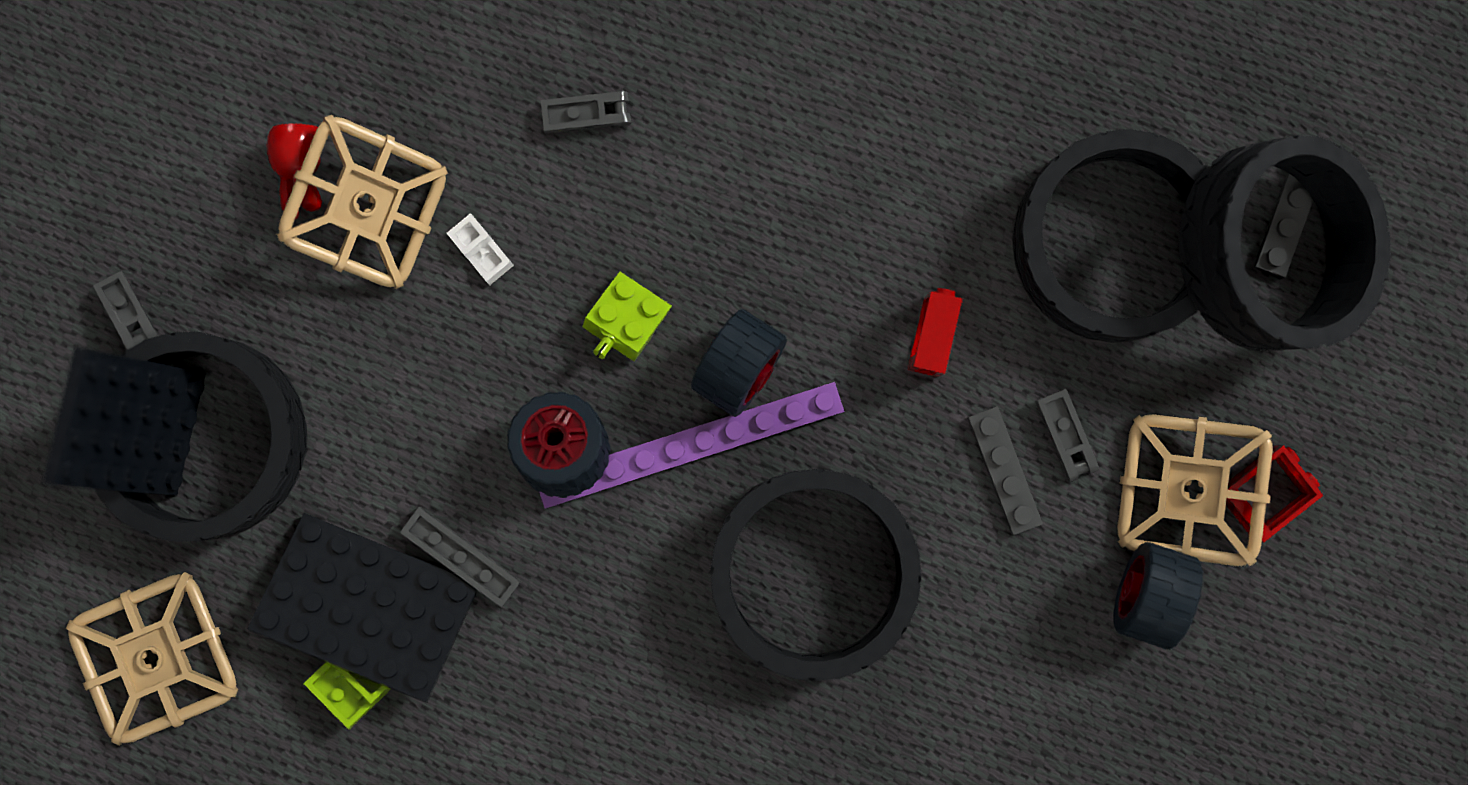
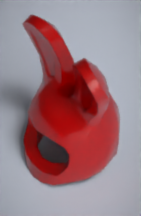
[266,123,322,220]

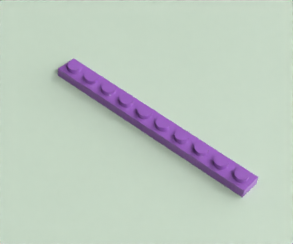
[539,382,844,509]

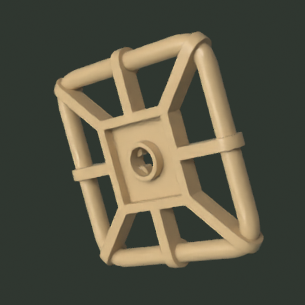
[277,115,448,289]
[1117,414,1273,566]
[66,572,238,745]

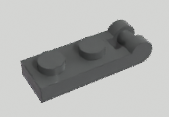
[540,91,632,134]
[93,271,159,350]
[1035,389,1099,482]

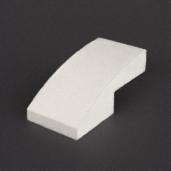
[447,213,514,285]

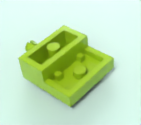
[582,272,672,362]
[303,662,391,730]

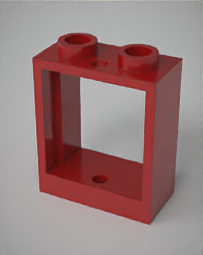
[907,288,963,377]
[1226,445,1324,543]

